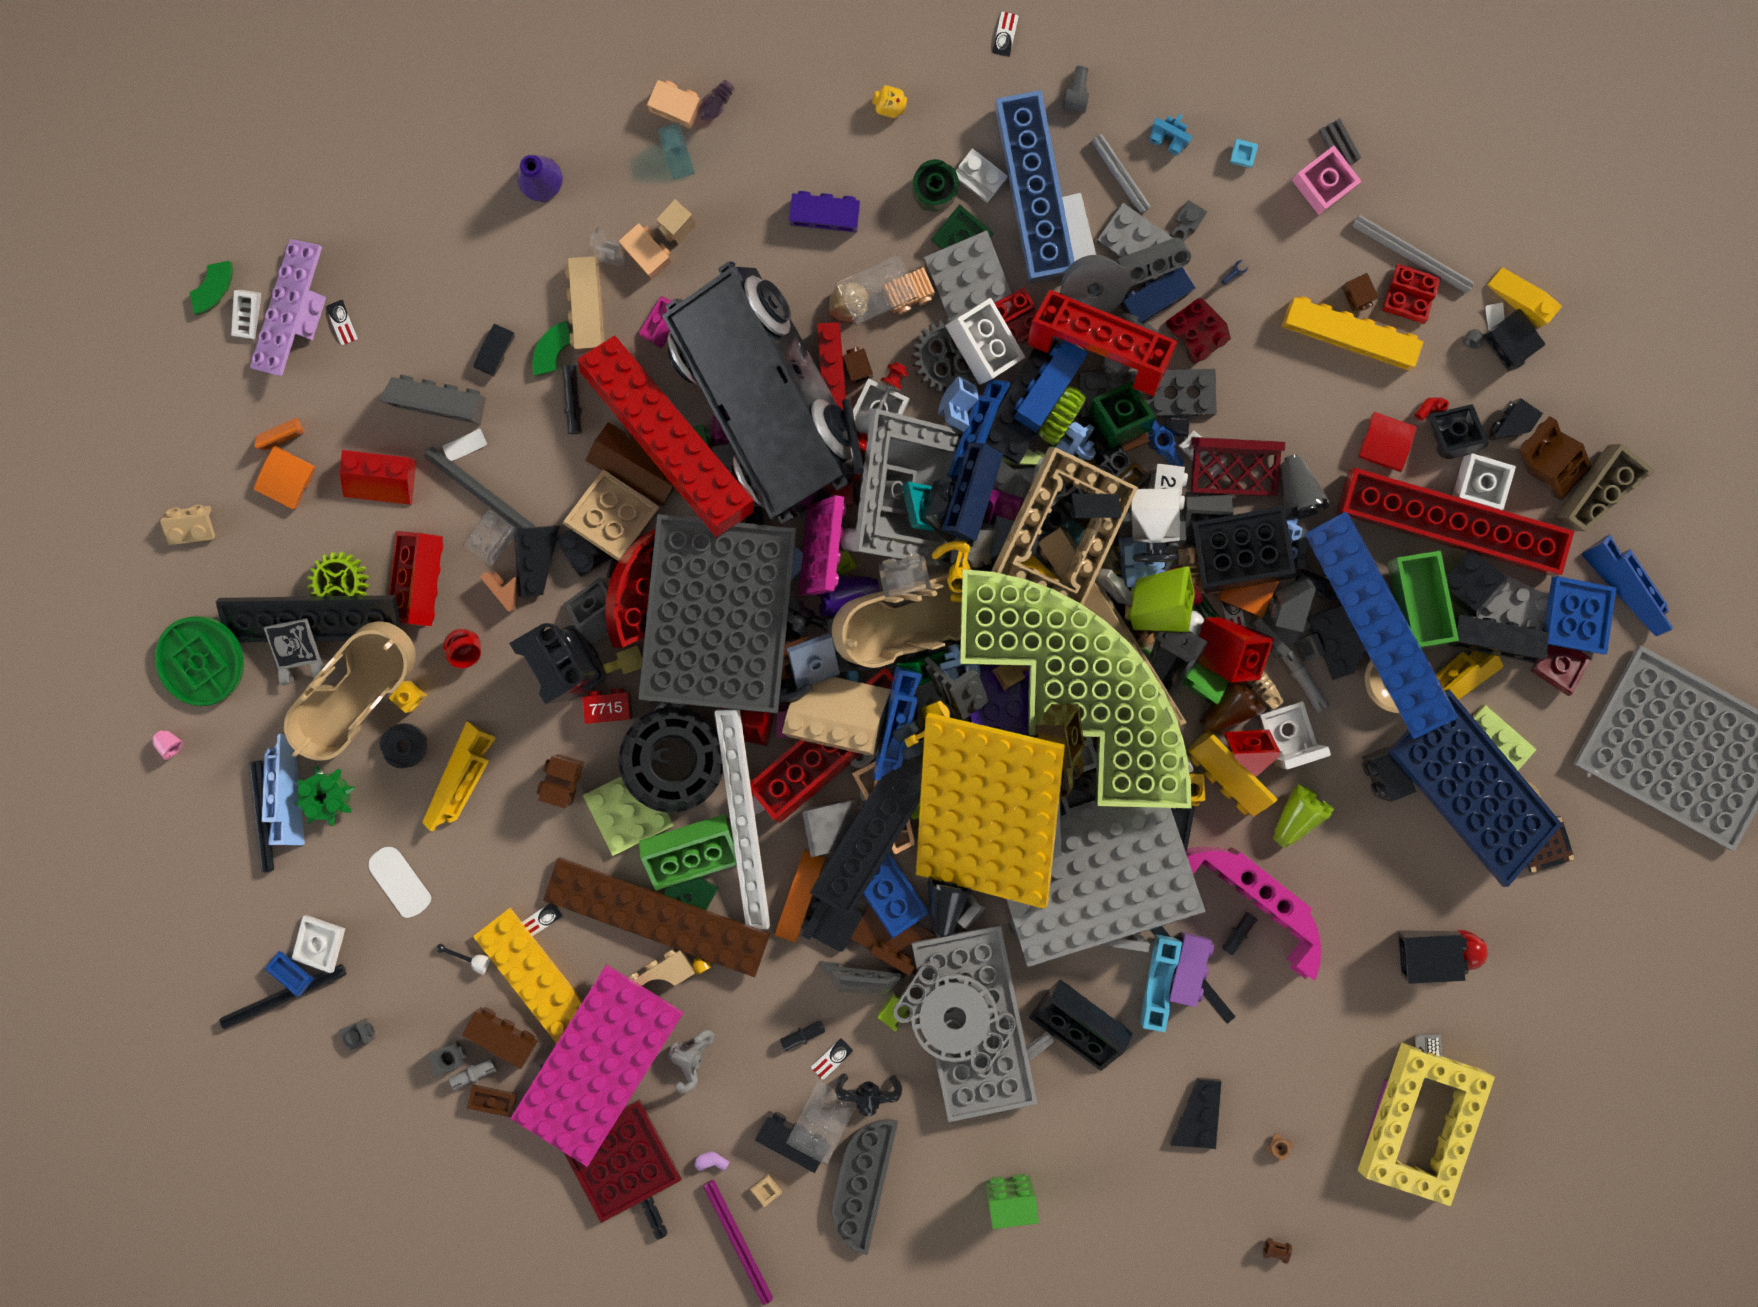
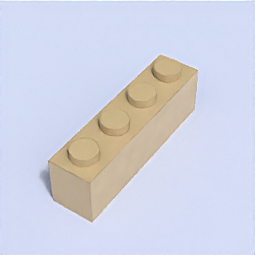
[565,256,604,353]

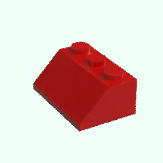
[339,450,417,505]

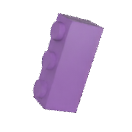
[1169,931,1214,1007]

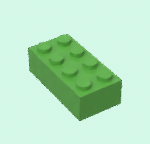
[1387,551,1459,648]

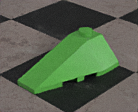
[1141,648,1229,704]

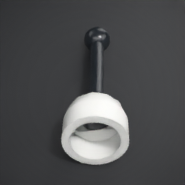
[436,944,490,975]

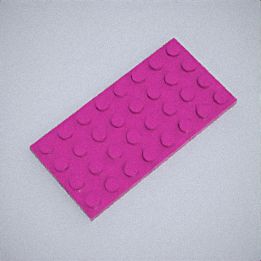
[510,964,684,1167]

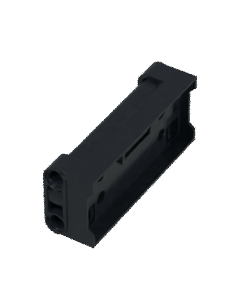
[509,623,607,704]

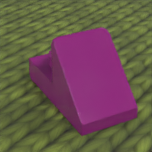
[984,489,1023,523]

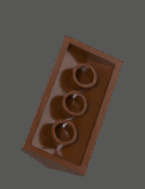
[585,422,675,507]

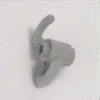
[668,1030,715,1094]

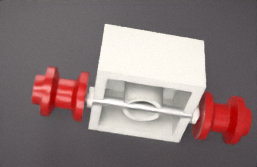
[853,362,910,456]

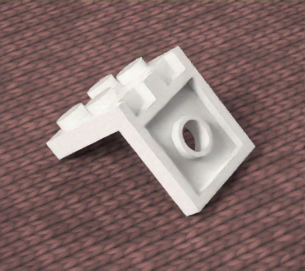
[1259,701,1331,770]

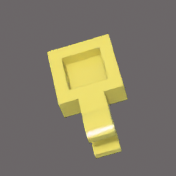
[603,646,643,675]

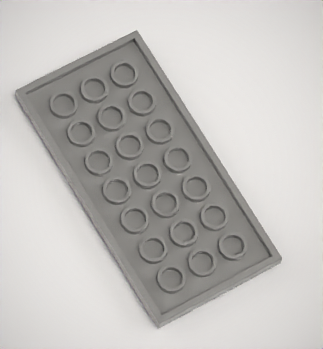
[912,924,1038,1122]

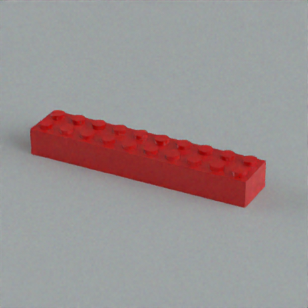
[578,335,753,538]
[1336,468,1575,576]

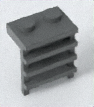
[924,657,989,720]

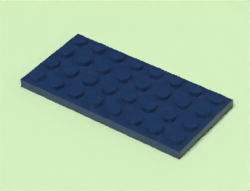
[1388,689,1562,887]

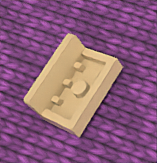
[160,505,215,545]

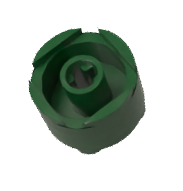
[912,159,959,212]

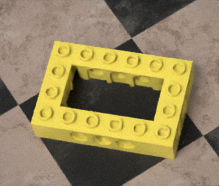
[1358,1042,1495,1206]

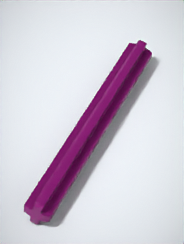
[703,1180,773,1305]

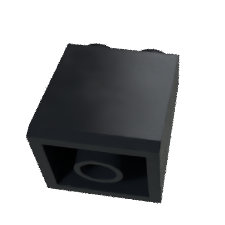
[1398,930,1469,984]

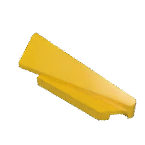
[423,722,496,831]

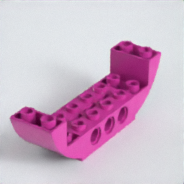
[1185,846,1321,981]

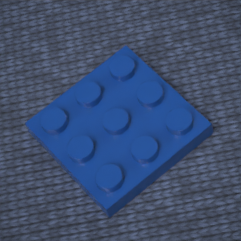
[1544,576,1616,655]

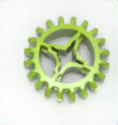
[1038,385,1086,445]
[307,551,370,597]

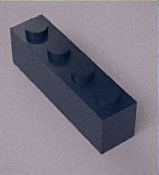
[942,443,1003,541]

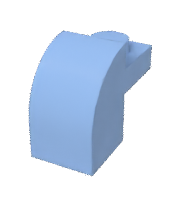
[938,376,979,432]

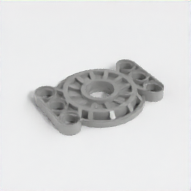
[894,962,1016,1073]

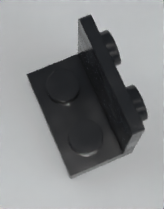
[1483,309,1545,372]

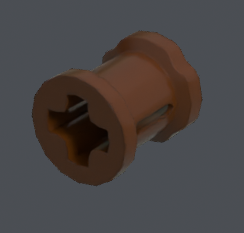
[1263,1237,1292,1264]

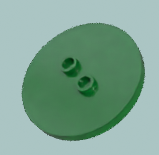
[155,616,244,706]

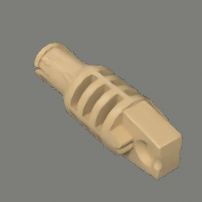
[1247,671,1284,710]

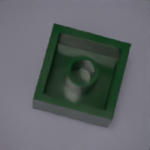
[1089,381,1156,448]

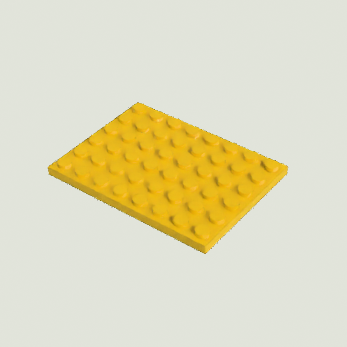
[916,713,1065,909]

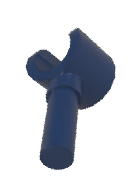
[1221,260,1248,285]

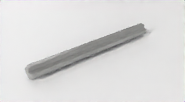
[1352,215,1474,293]

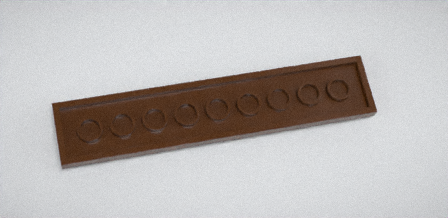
[543,857,771,978]

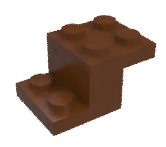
[1519,416,1591,501]

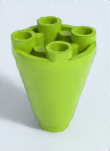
[1272,785,1334,848]

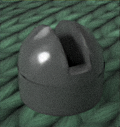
[1463,329,1484,349]

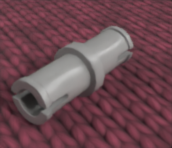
[449,1058,497,1090]

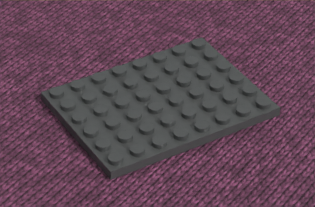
[638,514,796,713]

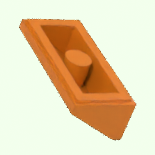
[254,418,304,451]

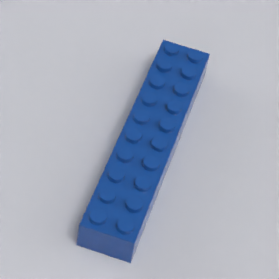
[1305,512,1459,739]

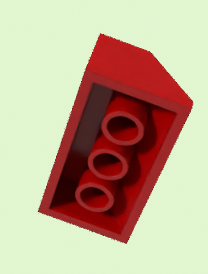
[388,531,444,626]

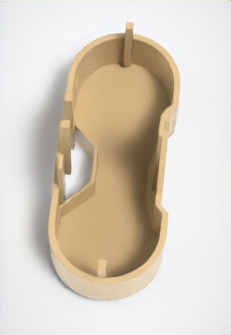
[832,571,962,668]
[284,622,416,760]

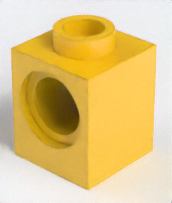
[389,681,427,713]
[1189,772,1205,806]

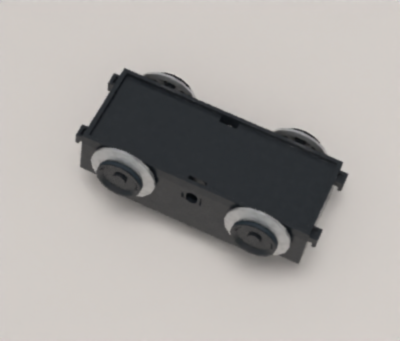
[662,261,858,524]

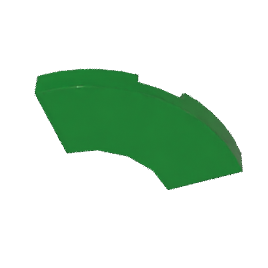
[189,261,233,315]
[532,321,571,377]

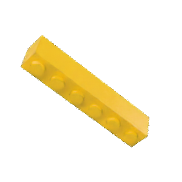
[1281,296,1424,371]

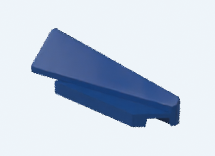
[947,379,1010,482]
[1582,534,1673,636]
[873,666,922,781]

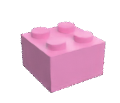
[1292,145,1362,215]

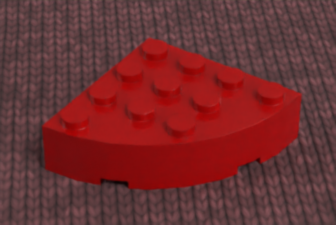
[605,528,656,648]

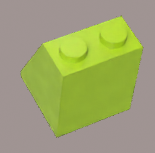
[1127,567,1195,632]

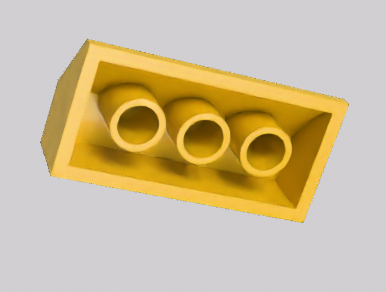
[1186,732,1278,817]

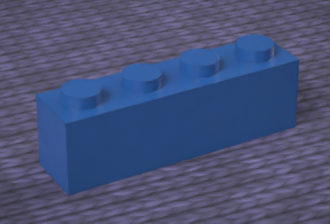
[1014,340,1089,433]

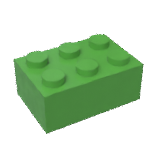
[985,1174,1039,1229]

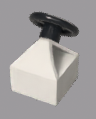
[1132,488,1180,562]

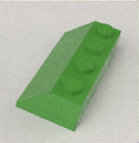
[639,814,737,891]

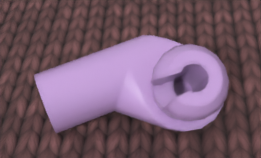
[695,1151,730,1171]

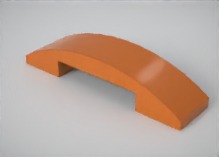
[775,850,825,943]

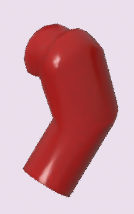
[1414,397,1449,421]

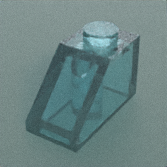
[657,123,695,180]

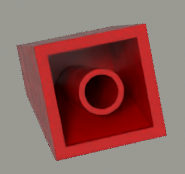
[1198,617,1274,682]

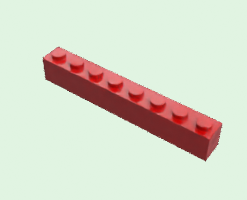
[817,322,854,507]

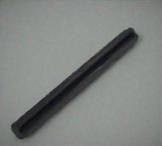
[219,964,347,1029]

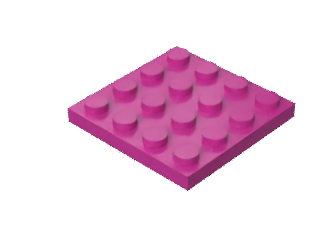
[798,496,846,596]

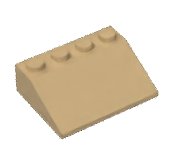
[782,677,891,757]

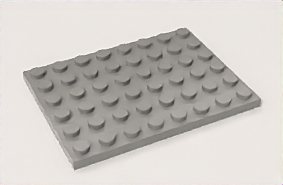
[1573,646,1758,852]
[1007,800,1206,967]

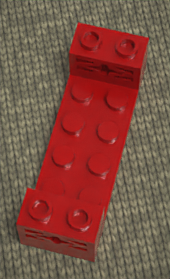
[1027,290,1177,396]

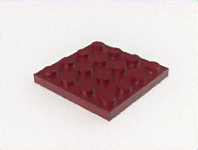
[564,1099,682,1223]

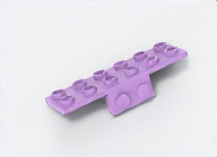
[250,239,326,376]

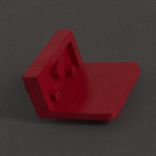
[1166,298,1231,365]

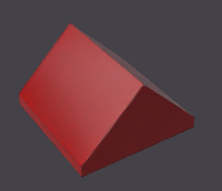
[1224,729,1280,777]

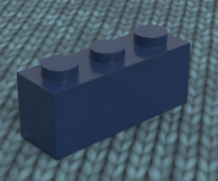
[1121,267,1196,323]

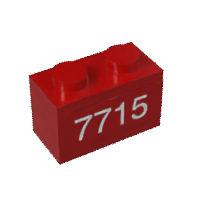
[582,688,633,724]

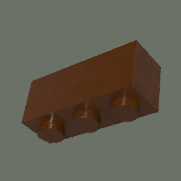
[462,1007,538,1069]

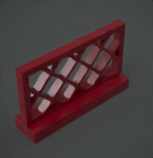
[1190,437,1286,496]

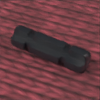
[640,1196,667,1240]

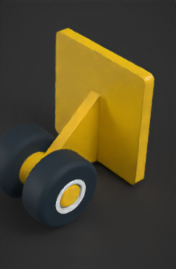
[892,700,950,760]

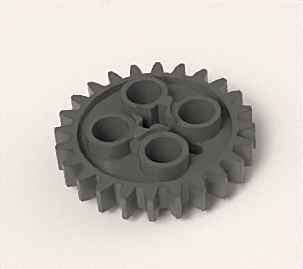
[911,320,976,393]

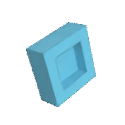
[1229,139,1258,168]

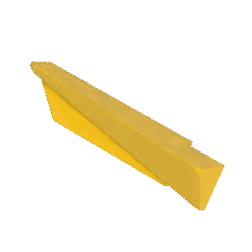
[1436,651,1503,700]

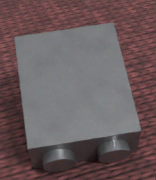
[802,798,863,857]

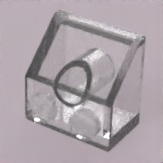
[878,554,931,598]

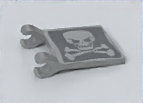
[264,619,325,686]

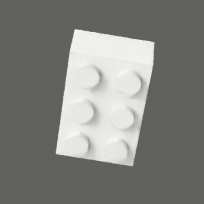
[945,298,1025,385]

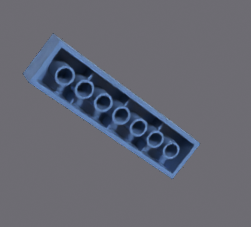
[995,90,1075,284]

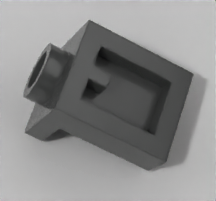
[339,1018,375,1051]

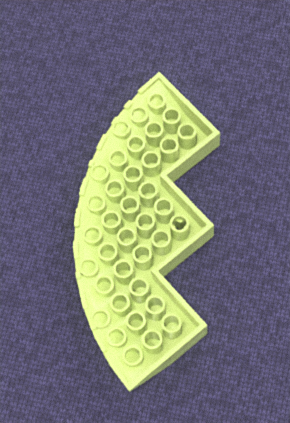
[960,569,1191,808]

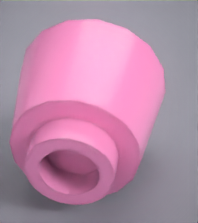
[152,730,184,760]

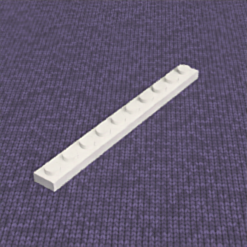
[715,708,770,929]

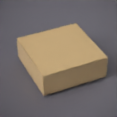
[750,1174,782,1207]

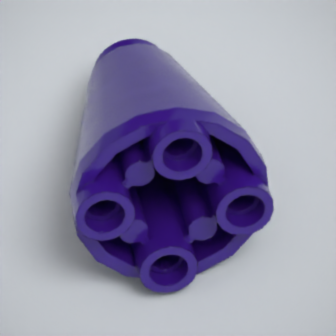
[517,155,563,202]
[816,574,880,618]

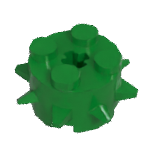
[294,766,355,827]

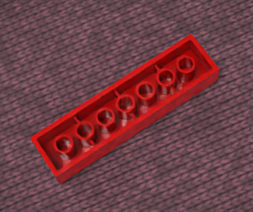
[750,667,918,823]

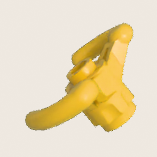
[932,541,971,603]

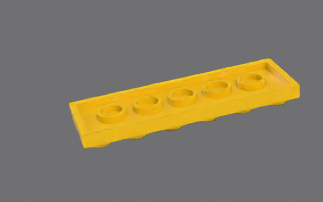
[473,908,583,1043]

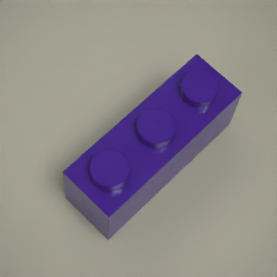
[789,191,860,233]

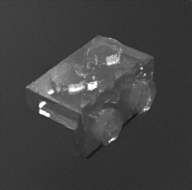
[463,509,517,566]

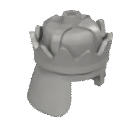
[950,522,998,570]

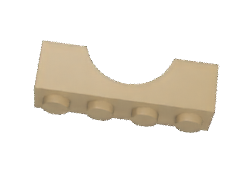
[628,948,695,986]

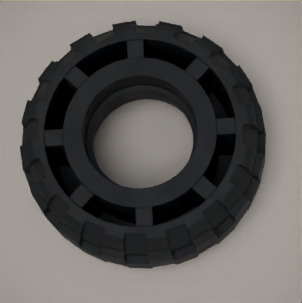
[619,707,723,813]

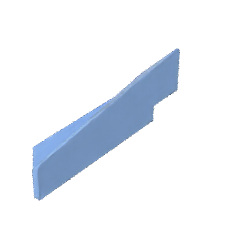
[262,734,305,845]

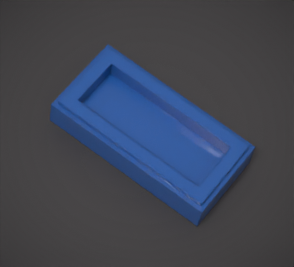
[265,951,314,997]

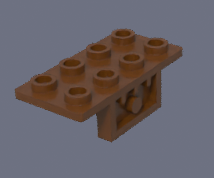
[851,905,937,976]

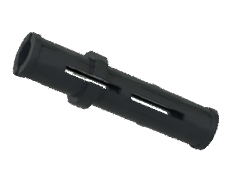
[562,365,582,434]

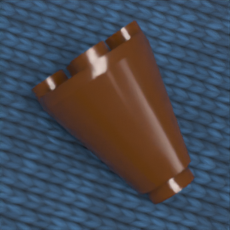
[1199,681,1266,734]

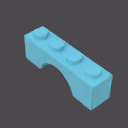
[1139,934,1182,1032]

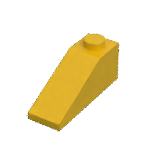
[1487,267,1562,328]

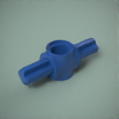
[1147,421,1184,466]

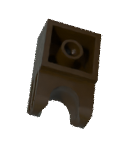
[1035,704,1085,798]

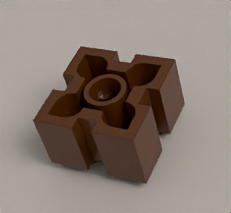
[537,754,585,808]

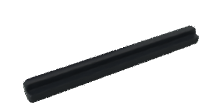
[248,761,274,873]

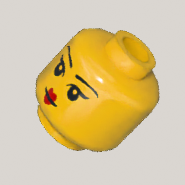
[872,85,907,118]

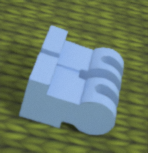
[1119,537,1165,588]

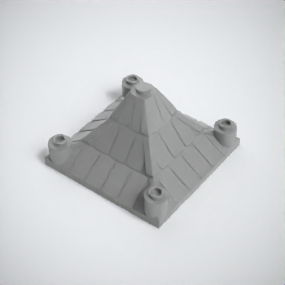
[840,408,963,568]

